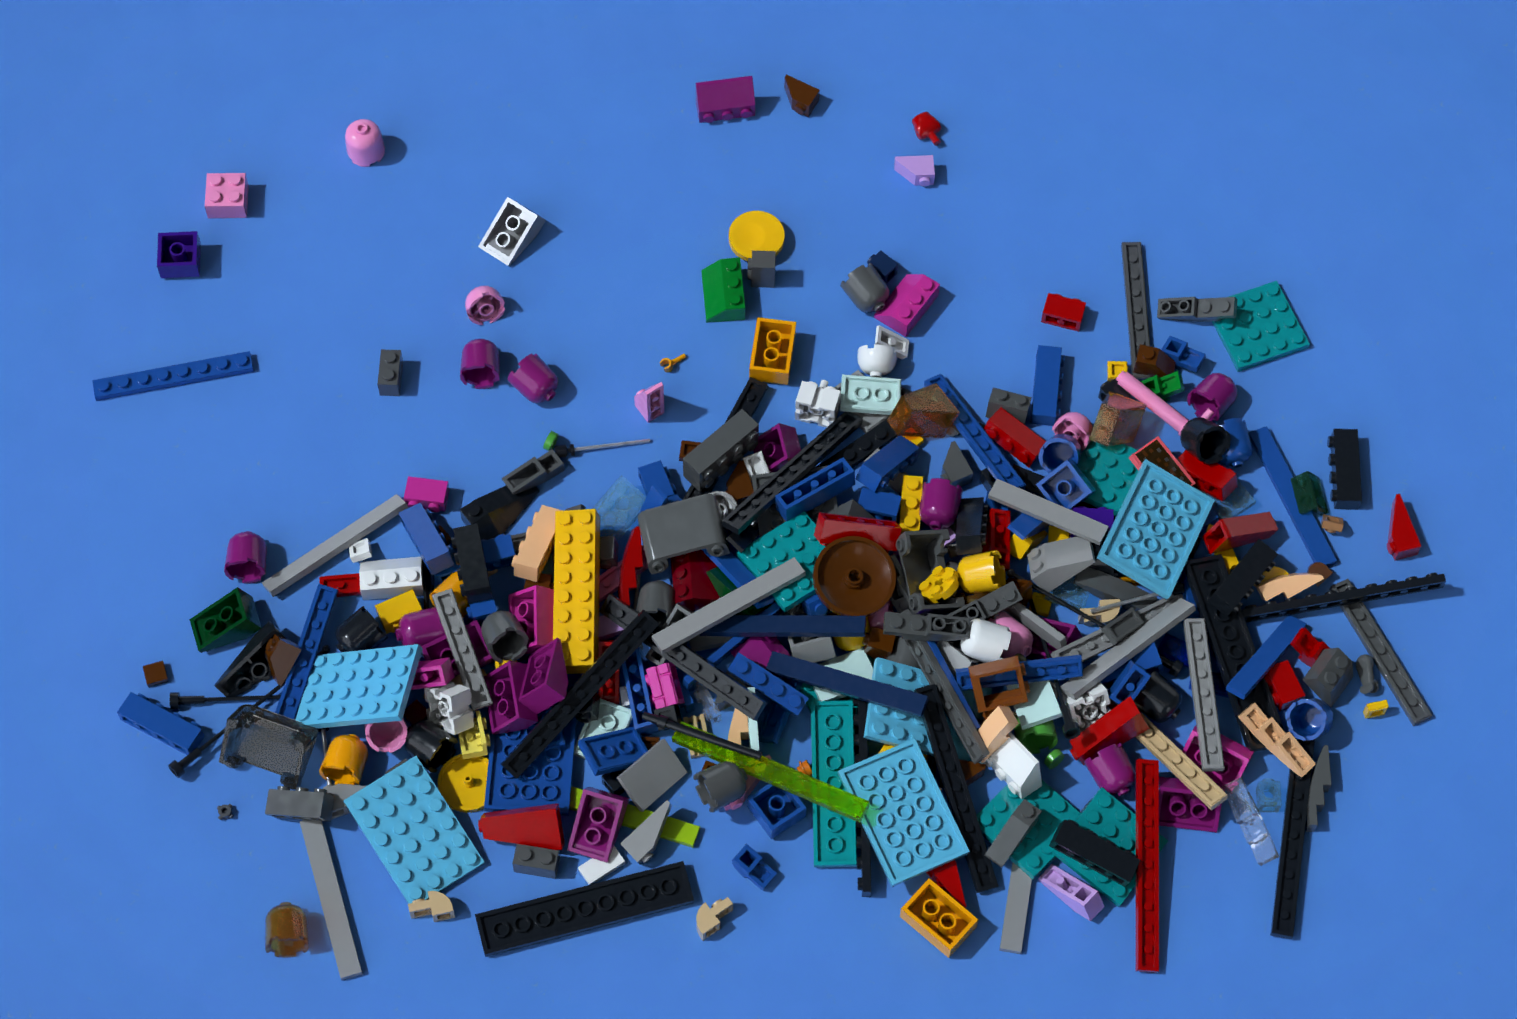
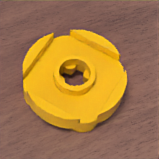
[919,566,960,604]

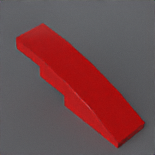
[618,526,643,606]

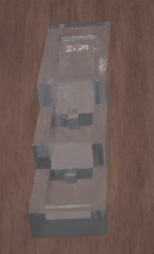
[1222,777,1279,866]

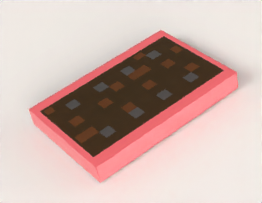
[1129,436,1196,486]

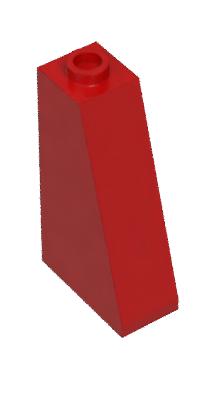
[1202,512,1278,555]
[1070,696,1150,765]
[478,803,565,850]

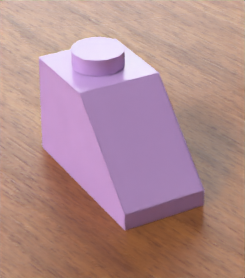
[894,155,935,186]

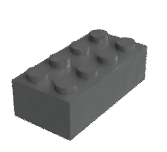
[683,409,759,492]

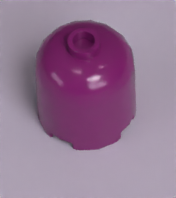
[460,339,500,389]
[508,354,558,403]
[1187,373,1238,421]
[919,478,963,530]
[224,531,267,583]
[395,607,445,646]
[1084,743,1136,797]

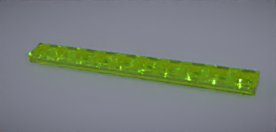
[672,721,870,823]

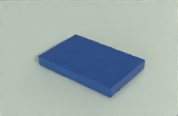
[578,726,648,776]

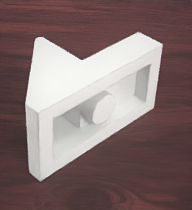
[875,325,909,360]

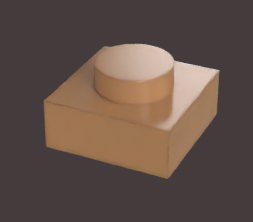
[1321,514,1344,533]

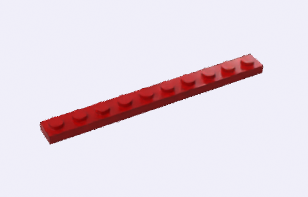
[1136,759,1159,973]

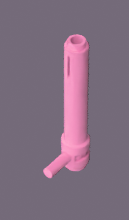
[1115,370,1214,436]

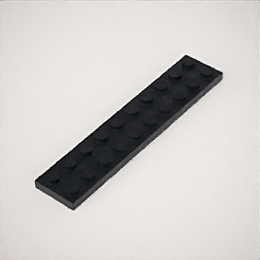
[1183,554,1285,752]
[475,861,694,957]

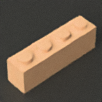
[511,505,563,582]

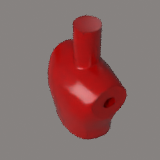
[912,112,941,146]

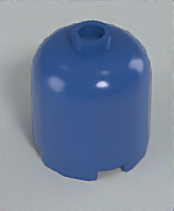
[1218,418,1253,469]
[1038,433,1082,474]
[1285,698,1334,741]

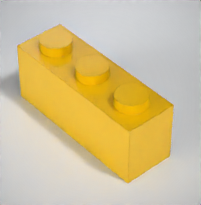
[899,475,923,534]

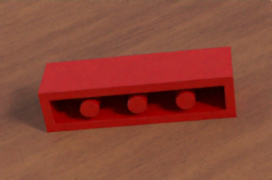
[814,512,902,553]

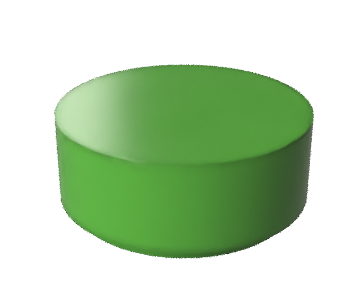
[543,431,559,451]
[1044,749,1065,769]

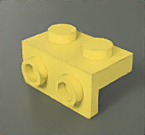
[458,710,491,759]

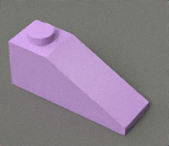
[1038,864,1105,921]

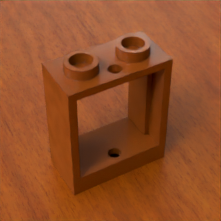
[968,656,1030,713]

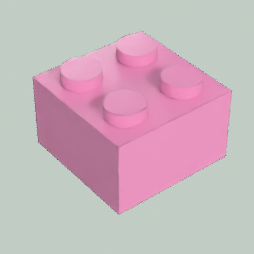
[205,173,249,218]

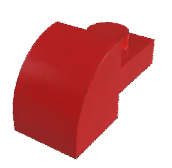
[1290,628,1330,667]

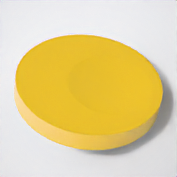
[729,211,785,261]
[438,754,489,813]

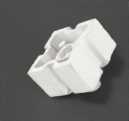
[795,380,841,428]
[424,681,474,735]
[1062,682,1111,732]

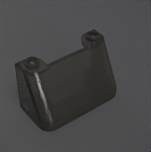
[219,704,318,790]

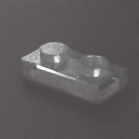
[693,682,721,726]

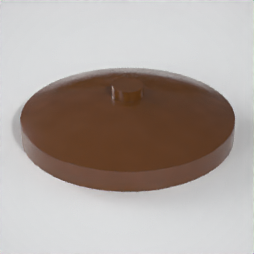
[812,536,896,617]

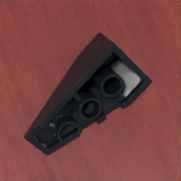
[460,486,540,540]
[214,621,289,697]

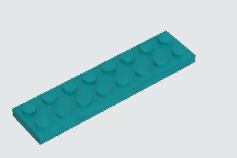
[811,700,857,867]

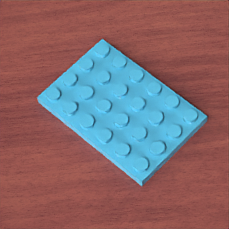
[1097,459,1215,600]
[294,644,423,730]
[864,657,992,764]
[838,738,970,887]
[343,756,485,904]

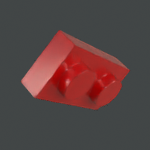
[319,573,361,597]

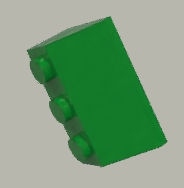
[701,257,745,323]

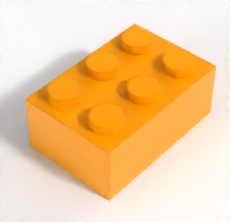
[749,317,796,385]
[900,878,978,958]

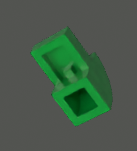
[1140,371,1185,402]

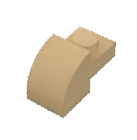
[1078,599,1120,629]
[408,891,455,922]
[696,897,733,941]

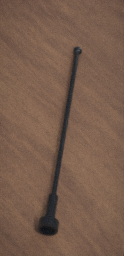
[1007,569,1184,677]
[1029,599,1081,739]
[168,645,330,778]
[170,692,281,709]

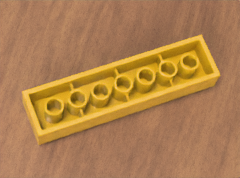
[553,509,600,674]

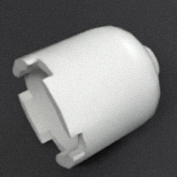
[960,618,1011,663]

